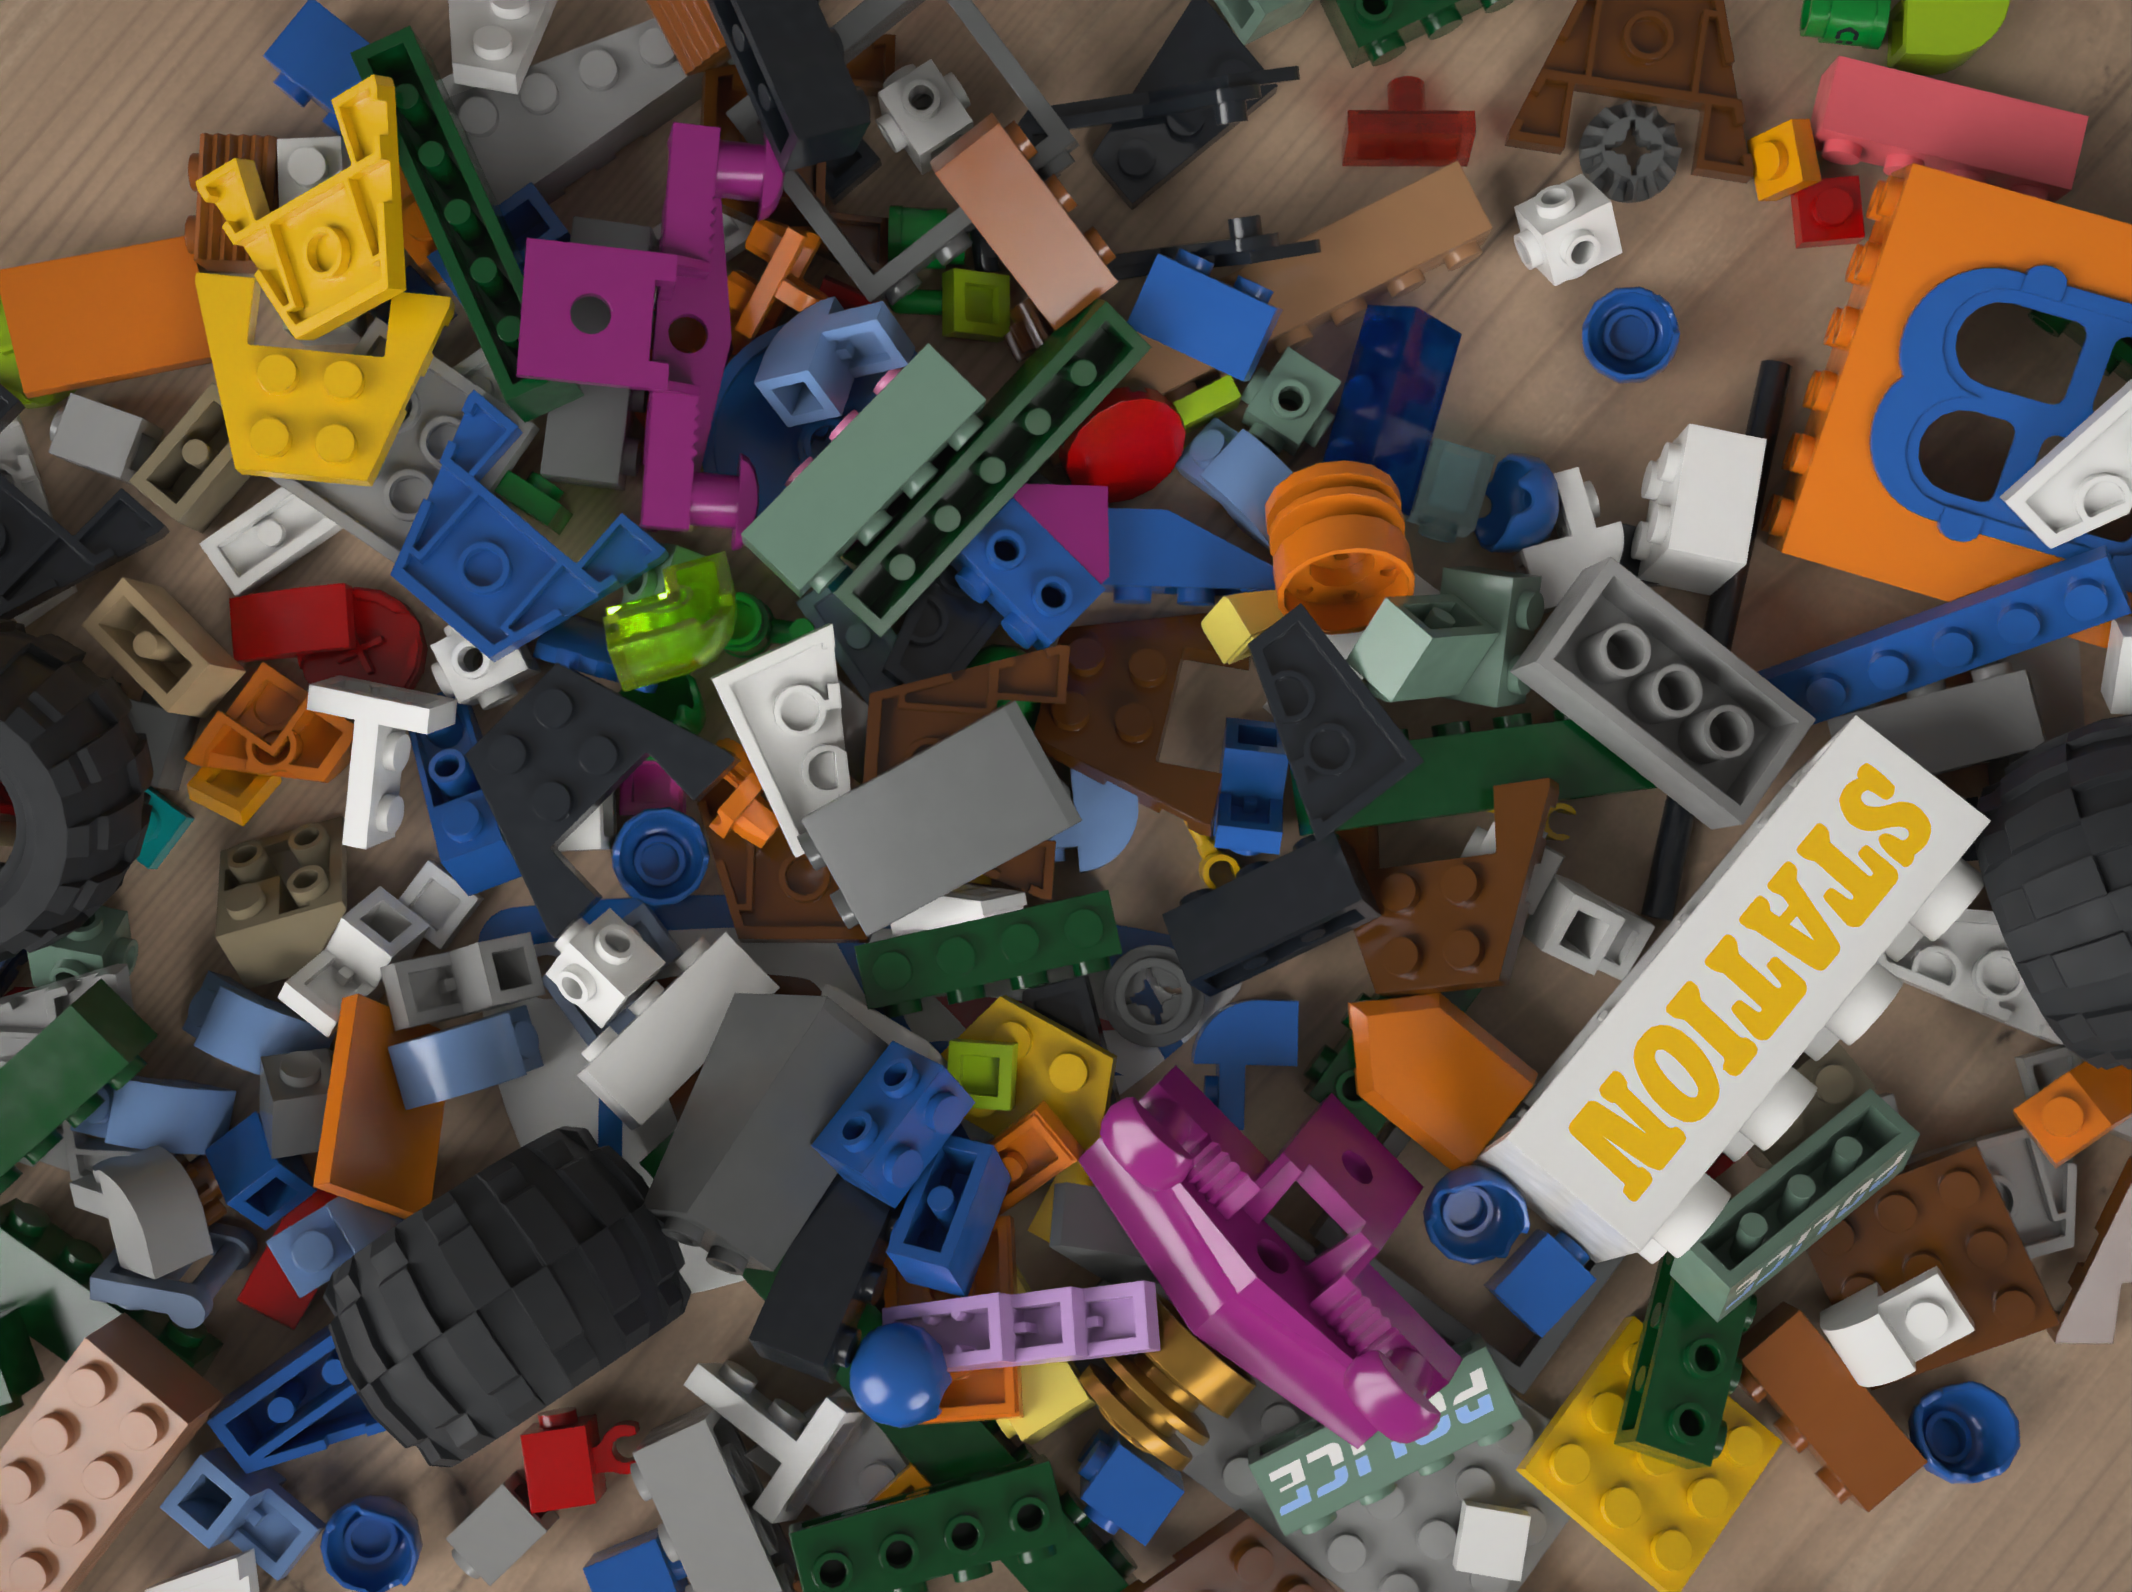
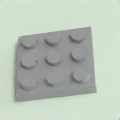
[269,317,540,563]

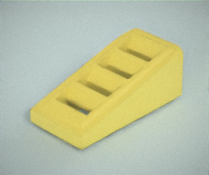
[1201,590,1284,665]

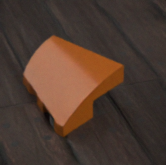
[184,662,354,783]

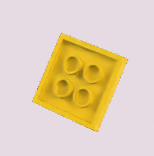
[1516,1316,1783,1592]

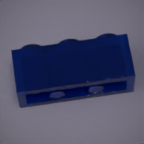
[1322,305,1462,516]

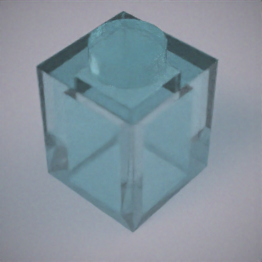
[1405,438,1496,543]

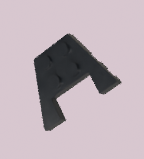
[0,384,170,620]
[465,663,741,939]

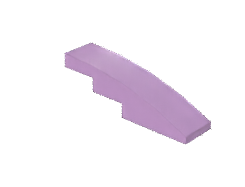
[882,1280,1161,1372]

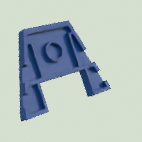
[390,390,669,662]

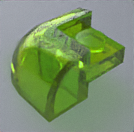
[603,551,738,692]

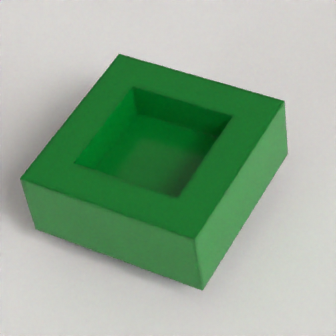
[494,470,573,535]

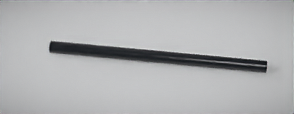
[1641,360,1793,921]

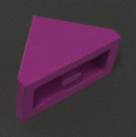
[1011,484,1109,584]

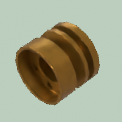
[1078,1293,1256,1472]

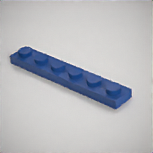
[1757,545,2132,725]

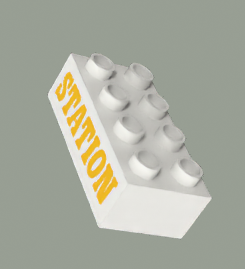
[1474,715,1991,1264]

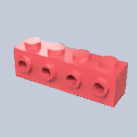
[1810,56,2089,203]

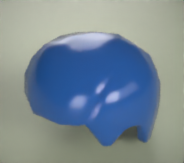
[1582,286,1680,384]
[1473,453,1560,553]
[611,807,710,906]
[1423,1164,1530,1265]
[850,1321,952,1428]
[1908,1381,2021,1484]
[320,1495,423,1592]

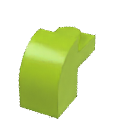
[1887,0,2010,75]

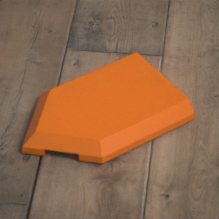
[1347,993,1538,1171]

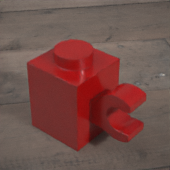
[520,1407,640,1514]

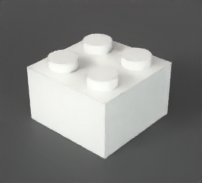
[1631,423,1767,595]

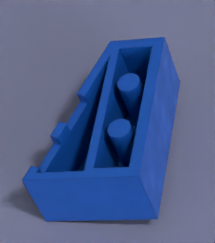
[206,1324,387,1474]

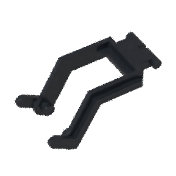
[970,66,1321,280]

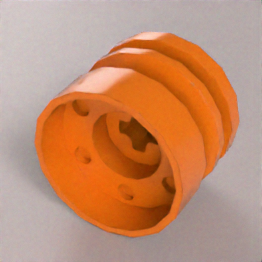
[1265,460,1415,635]

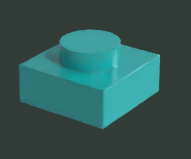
[136,786,195,869]

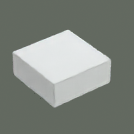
[398,860,484,949]
[1452,1500,1531,1582]

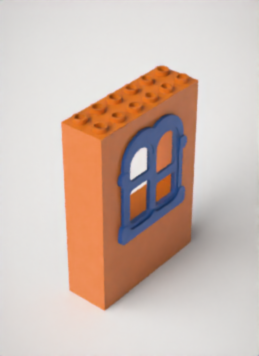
[1761,163,2132,649]

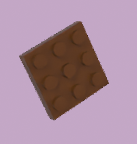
[1806,1139,2060,1391]

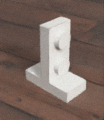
[307,675,457,850]
[684,1360,866,1524]

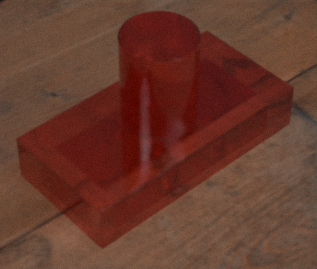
[1342,76,1476,167]

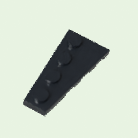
[882,471,1053,686]

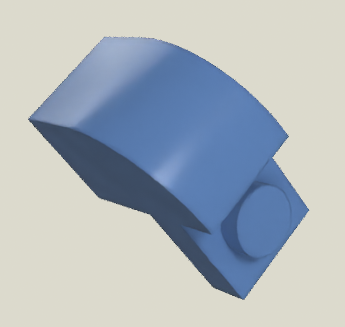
[754,296,915,427]
[1175,417,1293,551]
[1048,769,1138,873]
[182,971,337,1075]
[388,1005,544,1110]
[70,1075,236,1155]
[265,1196,404,1298]
[160,1447,326,1581]

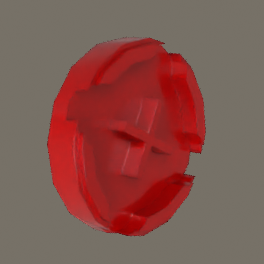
[1059,386,1186,503]
[297,587,428,690]

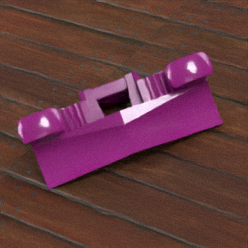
[516,122,786,551]
[1078,1065,1463,1449]

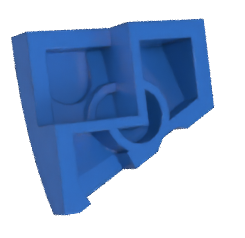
[532,615,681,693]

